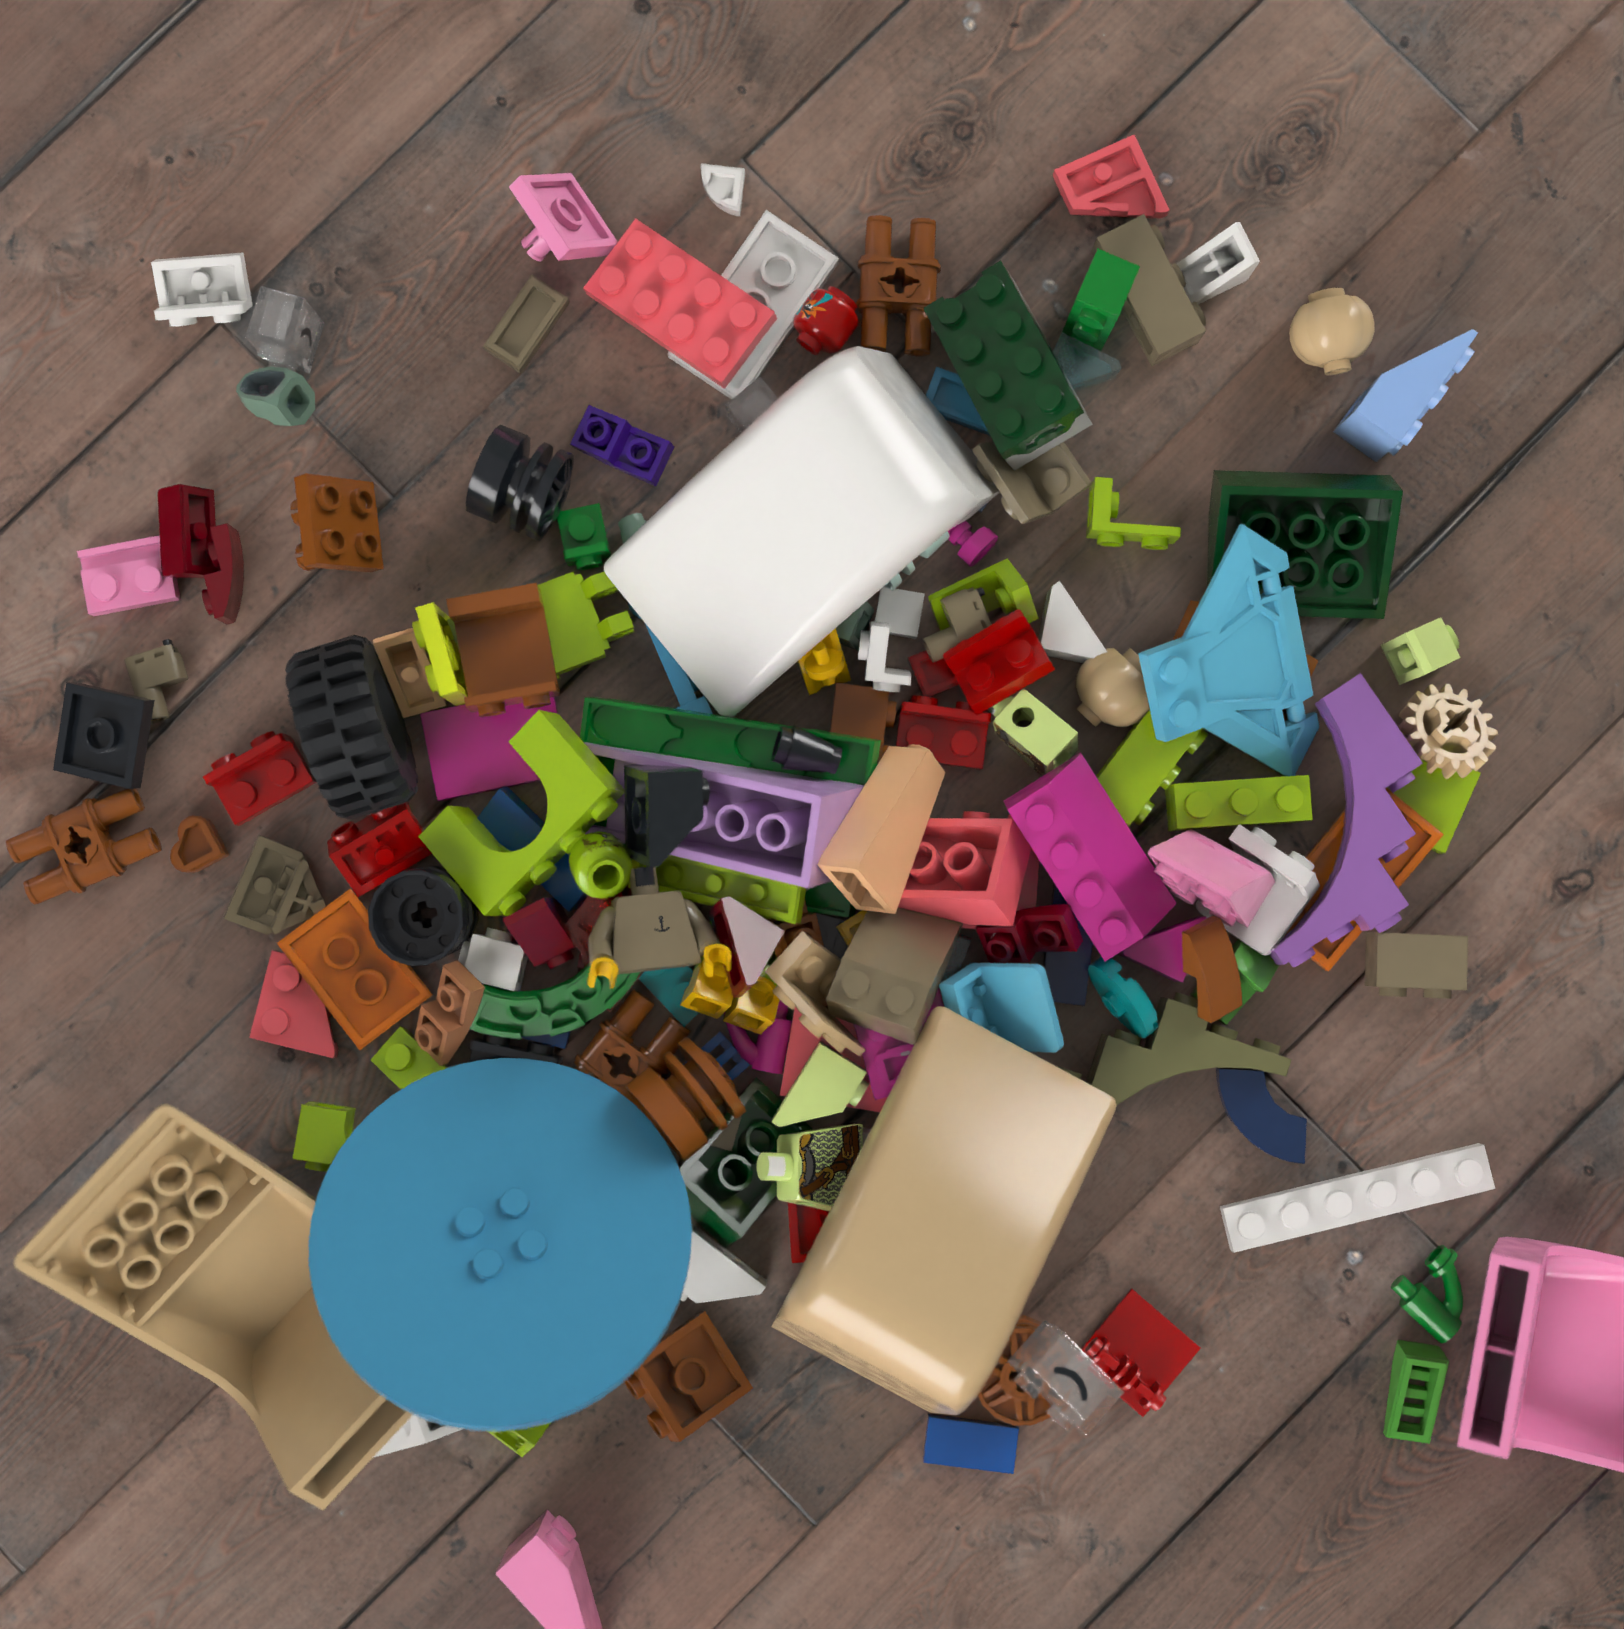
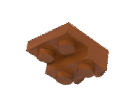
[624,1311,753,1442]

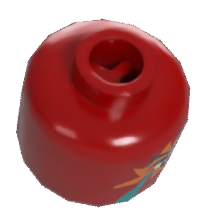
[793,286,859,355]

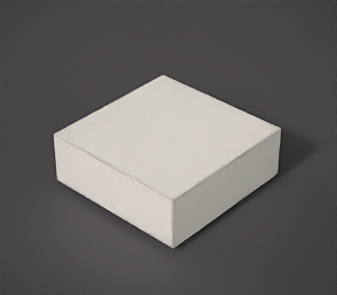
[875,586,925,639]

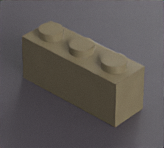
[1091,214,1206,367]

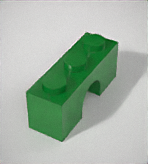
[1060,248,1140,354]

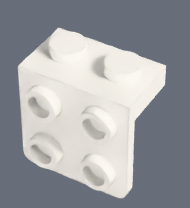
[1196,824,1320,955]

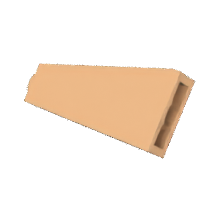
[818,744,946,914]

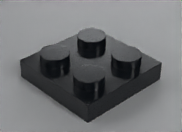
[53,682,155,789]

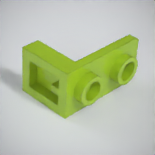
[1086,477,1181,550]
[928,558,1038,630]

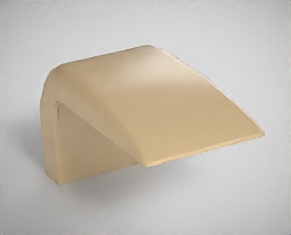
[771,1006,1116,1415]
[14,1105,413,1510]

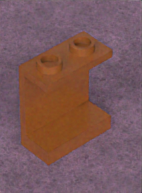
[446,583,560,717]

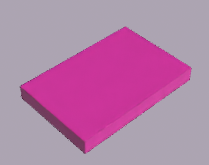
[420,697,558,801]

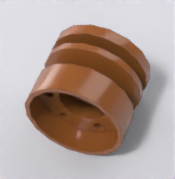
[625,1037,746,1161]
[978,1315,1070,1426]

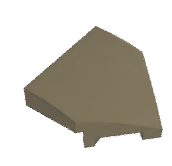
[223,834,326,935]

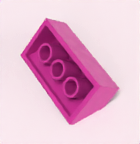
[1004,752,1177,961]

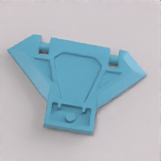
[1138,524,1319,776]

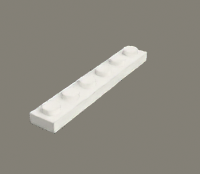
[1220,1143,1495,1253]

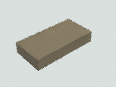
[483,274,570,374]

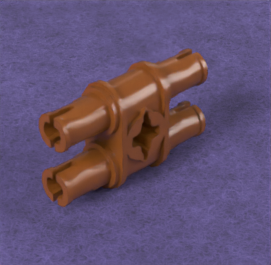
[856,215,941,356]
[6,788,162,905]
[574,989,691,1109]

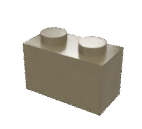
[1365,932,1468,999]

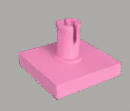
[509,173,618,261]

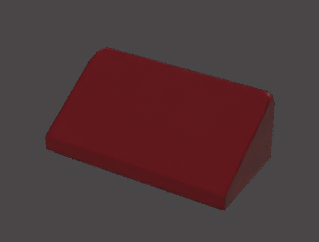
[157,484,218,578]

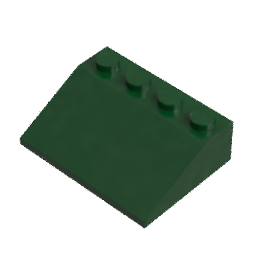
[1207,470,1403,619]

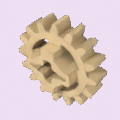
[1398,684,1498,779]

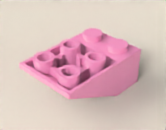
[1148,829,1275,928]

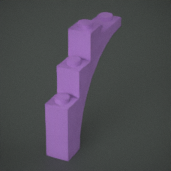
[1269,673,1423,968]

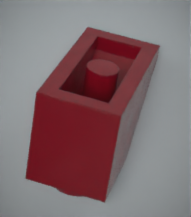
[503,898,581,970]

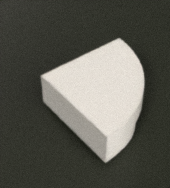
[701,163,745,216]

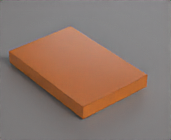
[277,888,433,1050]

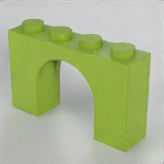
[418,710,624,916]

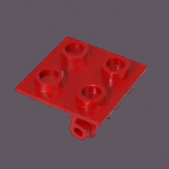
[1074,1288,1201,1417]

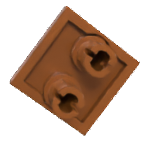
[290,473,384,573]

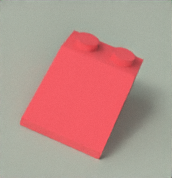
[898,818,1031,926]

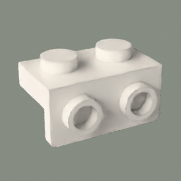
[151,253,253,326]
[858,621,912,692]

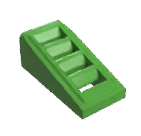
[1383,1340,1449,1444]

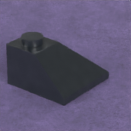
[624,765,710,867]

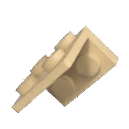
[765,931,866,1056]

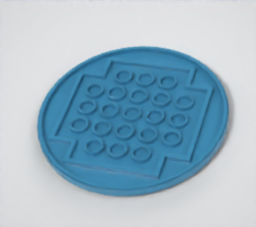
[309,1058,692,1431]

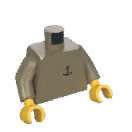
[587,867,732,989]

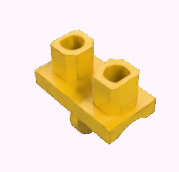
[798,628,851,695]

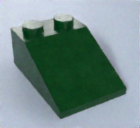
[677,1077,813,1247]

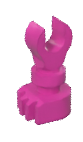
[948,521,998,567]

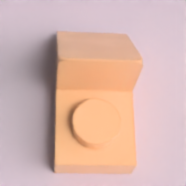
[373,628,446,718]

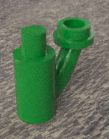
[1391,1245,1463,1344]

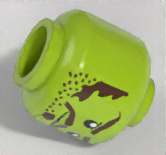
[569,831,633,899]

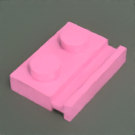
[77,535,181,616]

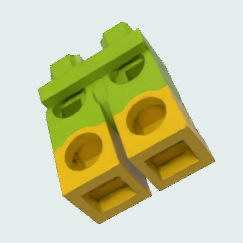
[680,921,780,1035]

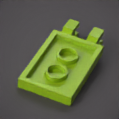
[447,572,635,676]

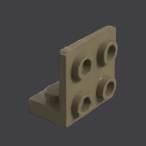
[973,441,1093,524]

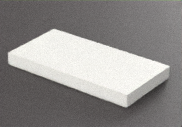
[668,210,839,406]

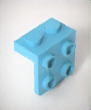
[939,963,1064,1053]

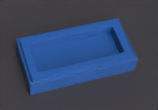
[923,1414,1019,1474]

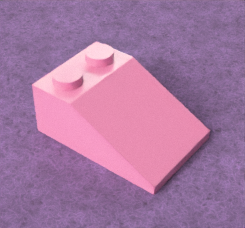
[495,1510,603,1629]

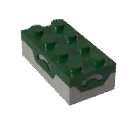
[923,260,1093,471]

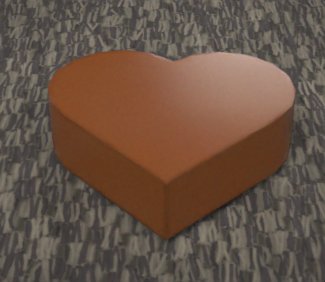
[170,815,229,873]

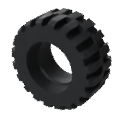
[285,635,418,819]

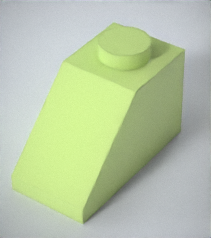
[1381,617,1460,685]
[772,1041,869,1127]

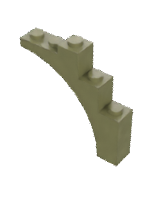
[1056,992,1292,1106]

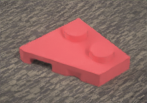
[1052,135,1170,219]
[249,950,339,1058]

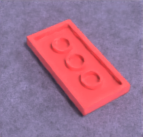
[583,218,777,389]

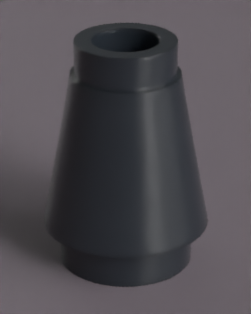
[771,725,842,774]

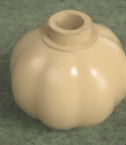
[1289,288,1374,375]
[1076,648,1150,727]

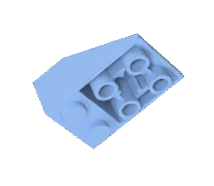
[1333,329,1478,462]

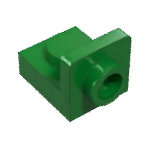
[557,503,611,571]

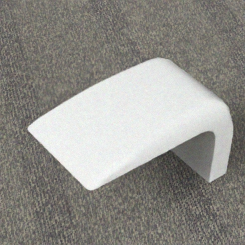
[604,346,1000,717]

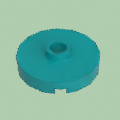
[1088,957,1158,1038]

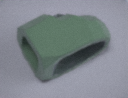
[236,366,315,426]

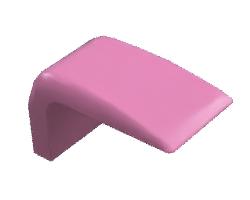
[1457,1237,1624,1473]

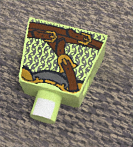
[987,689,1078,776]
[757,1124,863,1211]

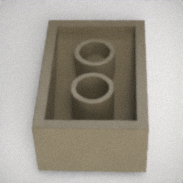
[826,908,963,1045]

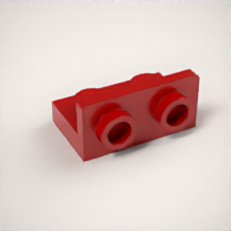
[943,610,1055,715]
[895,695,992,770]
[203,731,317,826]
[327,802,432,898]

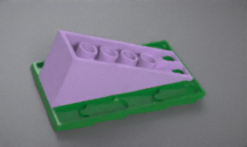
[580,697,881,918]

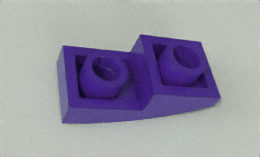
[570,405,675,486]

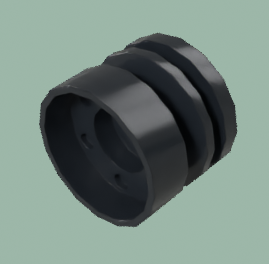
[466,425,574,541]
[368,865,479,966]

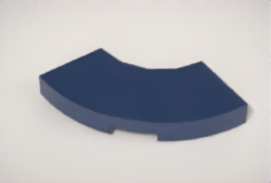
[1216,1068,1307,1164]

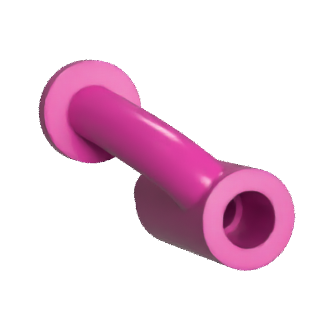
[723,1000,792,1074]

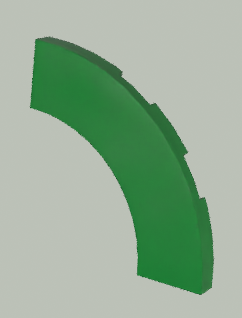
[470,962,640,1039]

